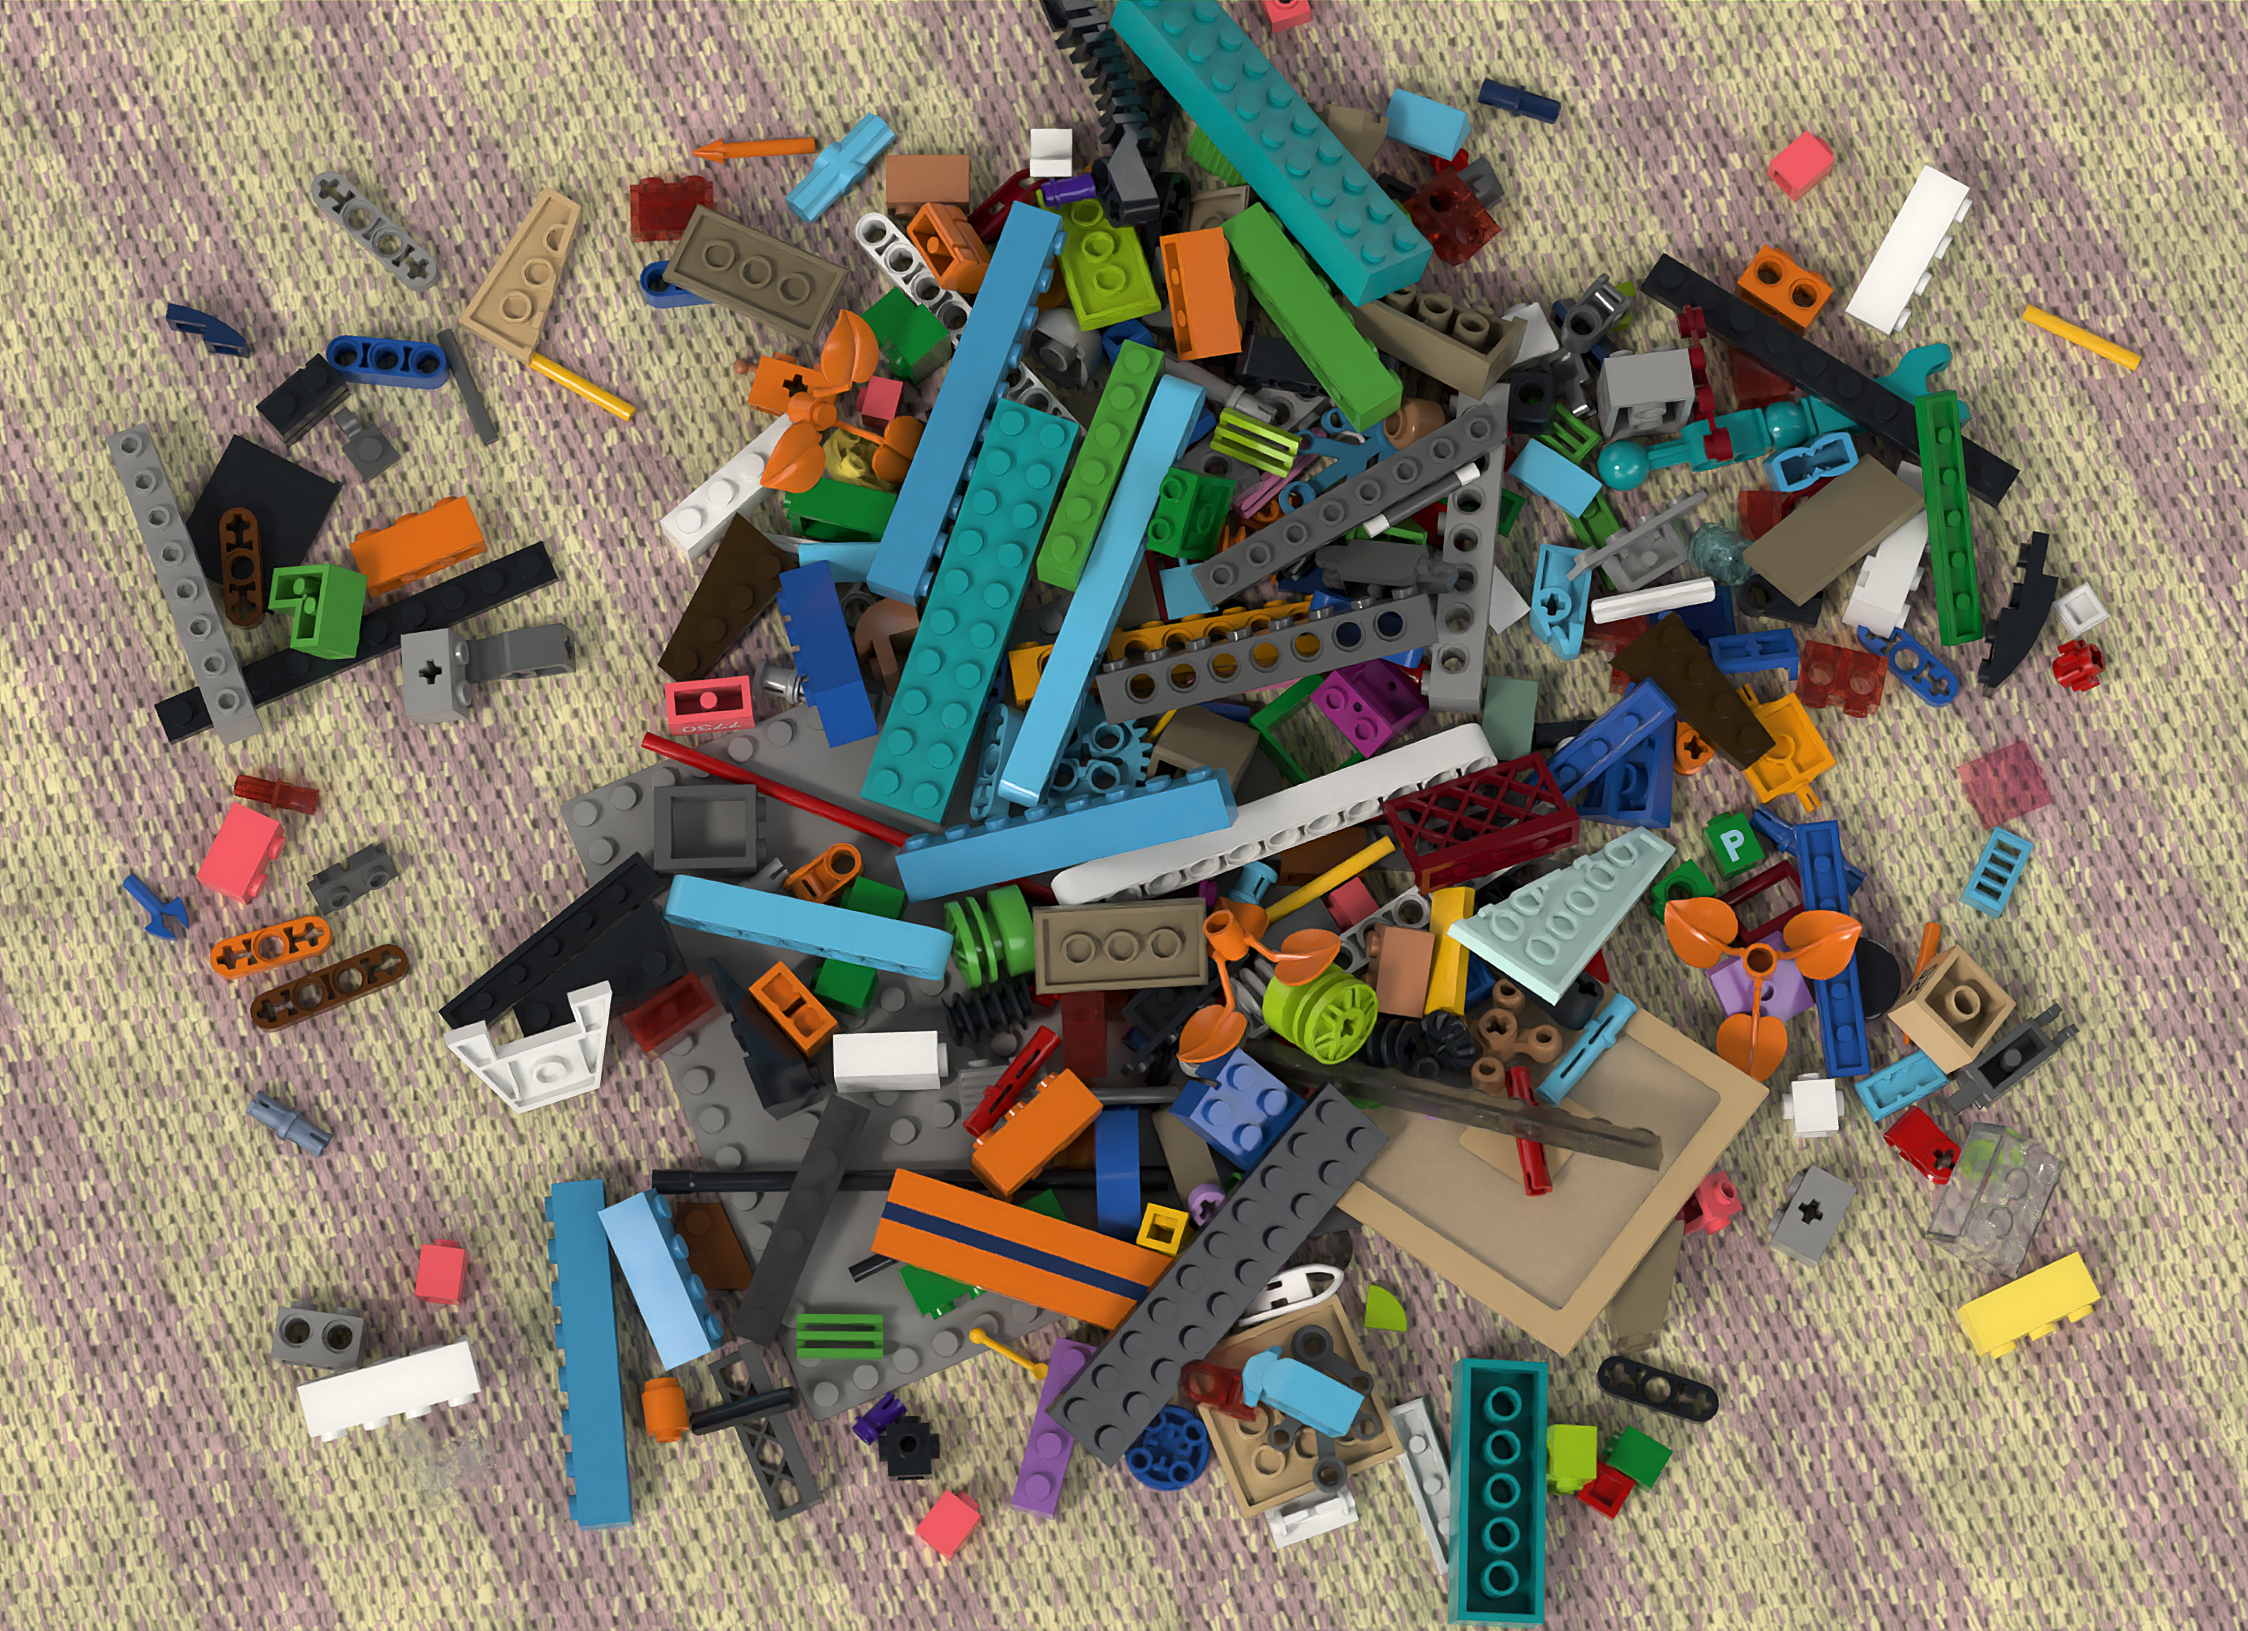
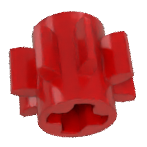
[2052,639,2106,692]

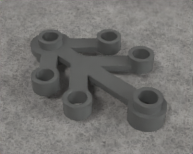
[1263,1325,1380,1493]

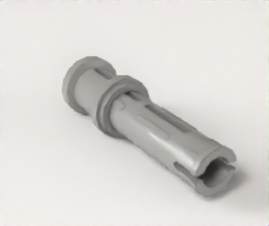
[752,659,883,717]

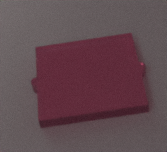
[1956,740,2053,831]

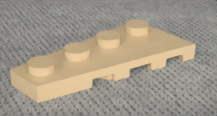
[458,186,583,366]

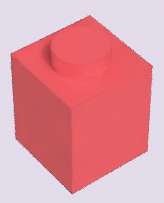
[1767,130,1835,203]
[415,1239,469,1306]
[915,1489,982,1561]

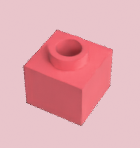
[1260,0,1311,34]
[856,375,905,430]
[1323,877,1380,934]

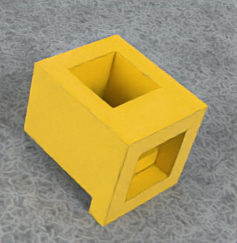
[1136,1203,1196,1258]

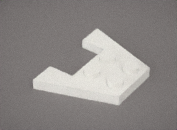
[443,980,612,1114]

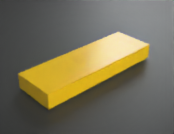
[1422,886,1475,1017]

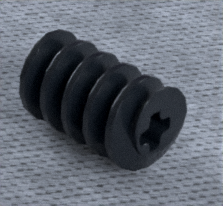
[941,975,1034,1047]
[1336,1017,1422,1074]

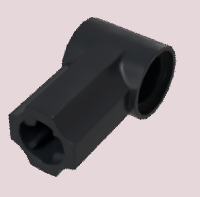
[1736,574,1824,628]

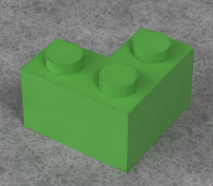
[268,563,368,660]

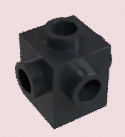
[878,1416,940,1482]

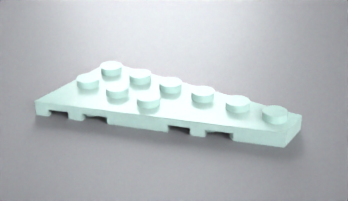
[1447,826,1676,1006]

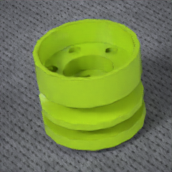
[1262,962,1379,1065]

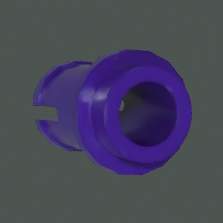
[1041,172,1096,210]
[851,1391,907,1446]

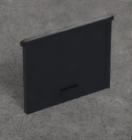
[186,434,343,615]

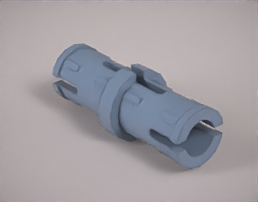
[245,1090,333,1159]

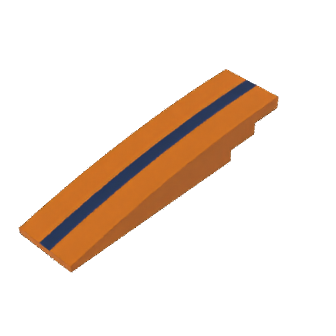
[870,1167,1173,1331]

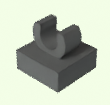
[1449,156,1505,216]

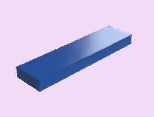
[1523,676,1678,803]

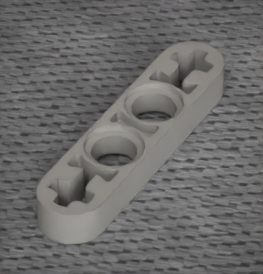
[311,171,439,292]

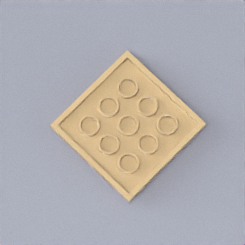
[1186,1293,1404,1520]

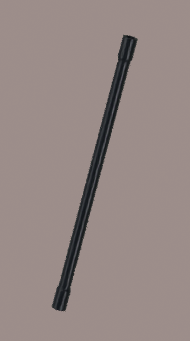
[652,1166,1168,1195]

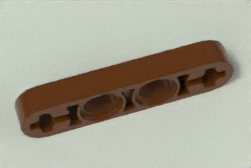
[250,944,410,1033]

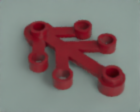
[1676,303,1733,463]

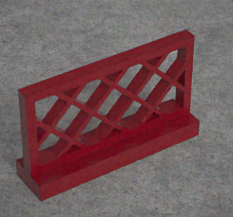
[1382,751,1580,896]

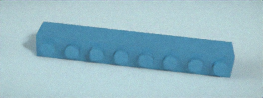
[895,765,1239,904]
[544,1179,634,1531]

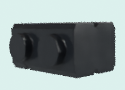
[255,353,351,449]

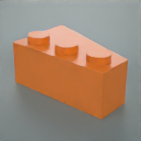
[970,1068,1103,1203]

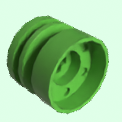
[944,883,1035,989]

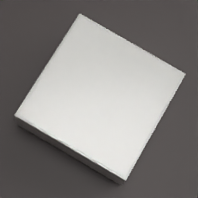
[2051,582,2110,639]

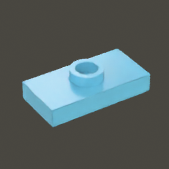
[1853,1049,1950,1124]

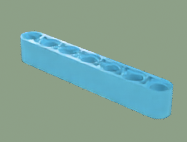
[663,875,954,981]

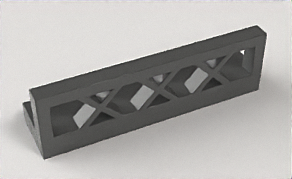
[708,1340,823,1523]

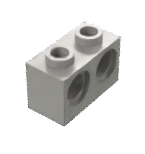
[270,1301,369,1372]

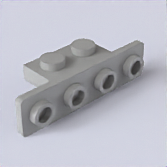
[1566,489,1708,594]

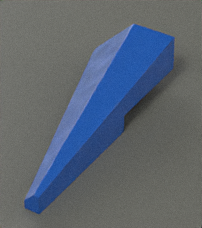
[1575,611,1681,829]

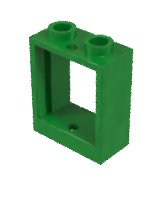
[784,477,898,543]
[1248,673,1376,787]

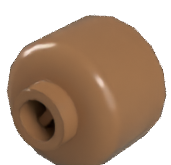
[1383,397,1448,450]

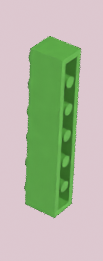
[1217,202,1403,434]
[1036,339,1165,592]

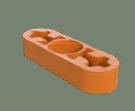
[210,916,333,980]

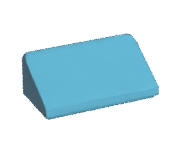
[1385,88,1471,161]
[798,542,880,582]

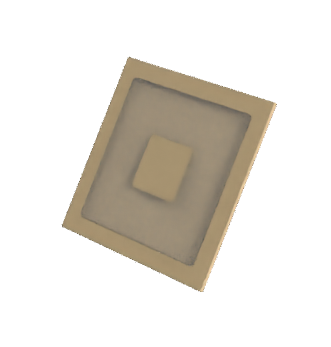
[1334,956,1770,1359]

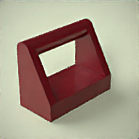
[1715,859,1804,949]

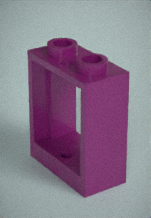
[1310,658,1430,758]

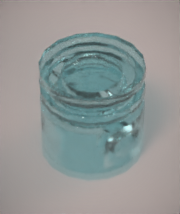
[1687,522,1754,587]

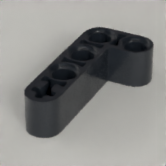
[1233,334,1401,398]
[1473,876,1604,1031]

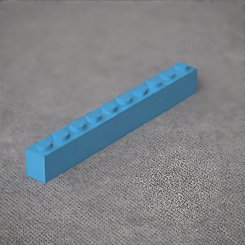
[866,200,1068,607]

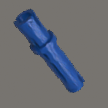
[1748,803,1867,896]

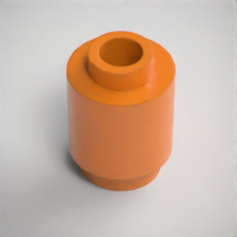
[641,1377,690,1443]

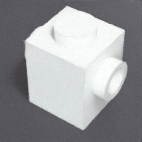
[1781,1073,1844,1139]

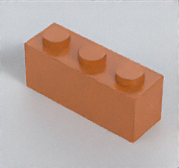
[1159,227,1242,361]
[349,496,488,599]

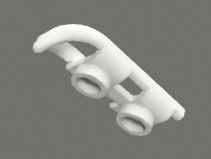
[1238,1263,1344,1327]

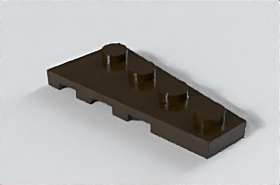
[657,512,800,682]
[1607,610,1776,772]

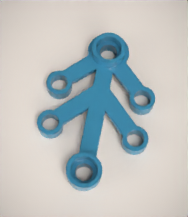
[1279,408,1400,515]

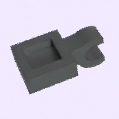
[1539,347,1598,420]
[333,406,401,483]

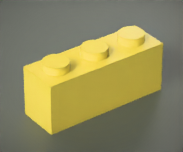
[1957,1251,2101,1360]

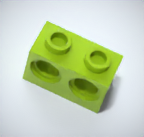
[1546,1424,1597,1495]

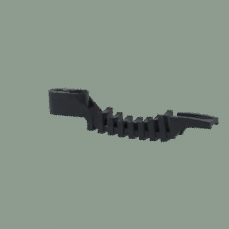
[1039,0,1160,229]

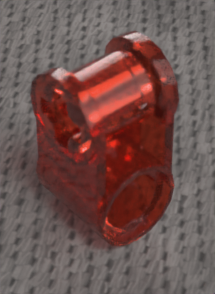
[1180,1362,1257,1423]

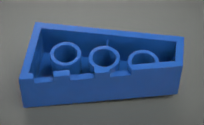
[775,560,879,749]

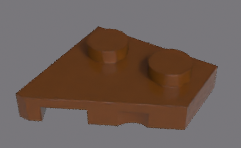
[676,1202,753,1291]

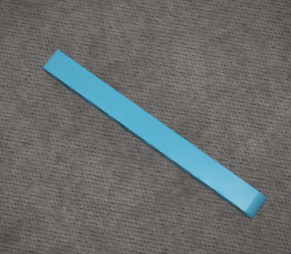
[998,373,1207,808]

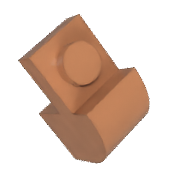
[855,598,920,696]

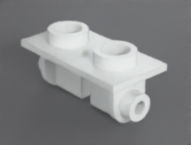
[1264,1483,1359,1549]

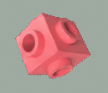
[1675,1171,1743,1235]

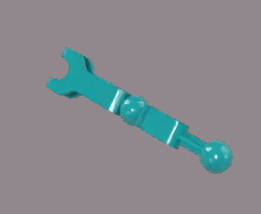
[1597,343,1972,491]

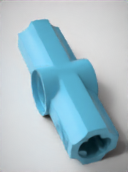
[785,112,895,225]

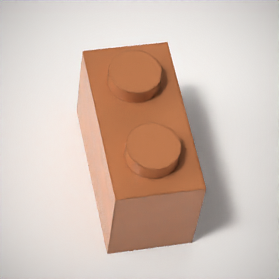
[886,154,970,221]
[1360,922,1435,1018]

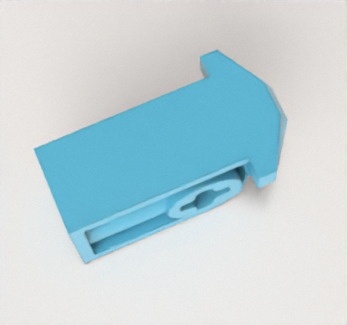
[1529,543,1592,661]
[1242,1345,1365,1438]

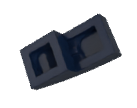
[165,303,251,358]

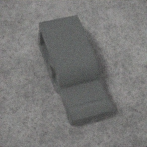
[465,623,576,684]

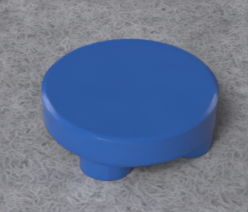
[1124,1404,1210,1492]

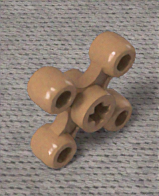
[1455,978,1562,1095]

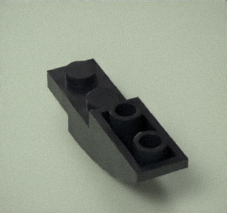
[1977,531,2059,698]

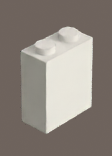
[833,1031,948,1093]

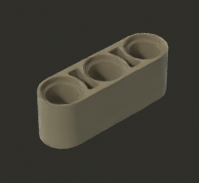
[1149,1105,1224,1227]

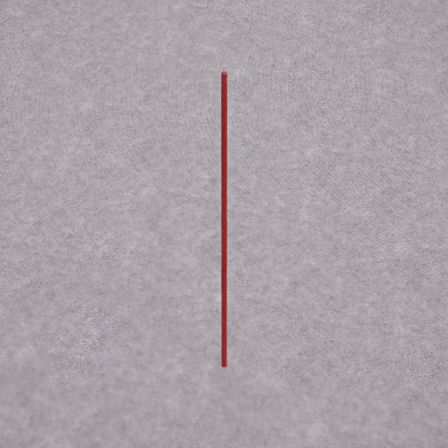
[641,731,1256,980]

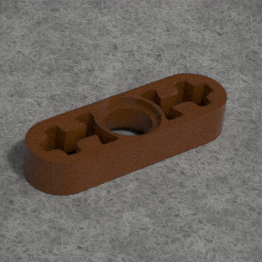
[219,507,266,630]

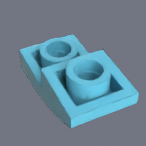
[1507,438,1603,520]

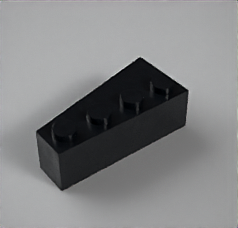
[512,898,693,1038]

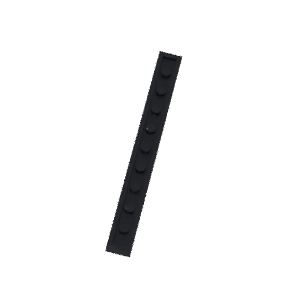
[1640,252,2020,509]
[154,541,559,745]

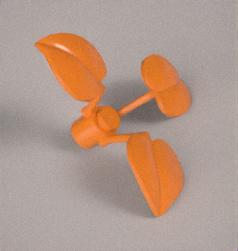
[760,309,924,493]
[1176,896,1342,1063]
[1664,897,1862,1083]

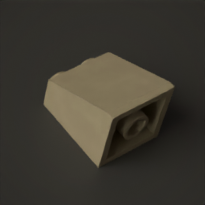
[1143,705,1260,797]
[1605,1219,1685,1354]

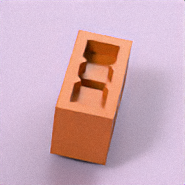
[1733,244,1834,338]
[749,960,840,1060]

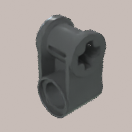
[1560,273,1636,354]

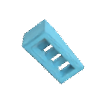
[1959,826,2034,919]

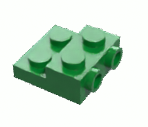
[1146,466,1237,560]

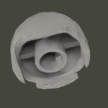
[1020,307,1104,390]

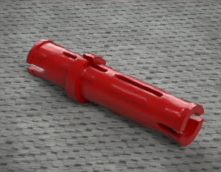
[962,1025,1062,1139]
[1505,1066,1553,1197]

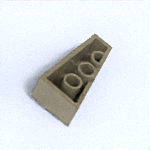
[1340,284,1528,401]

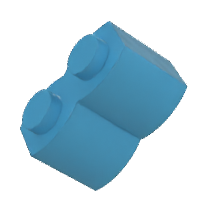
[1762,432,1859,492]

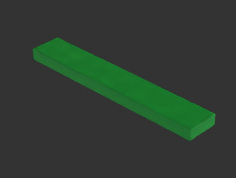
[1914,390,1983,647]

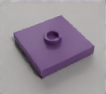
[1705,930,1815,1023]

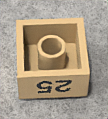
[1887,944,2017,1074]

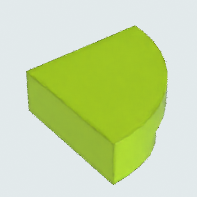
[1364,1284,1407,1333]

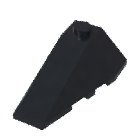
[705,957,826,1121]

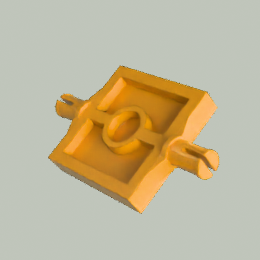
[1736,683,1837,814]

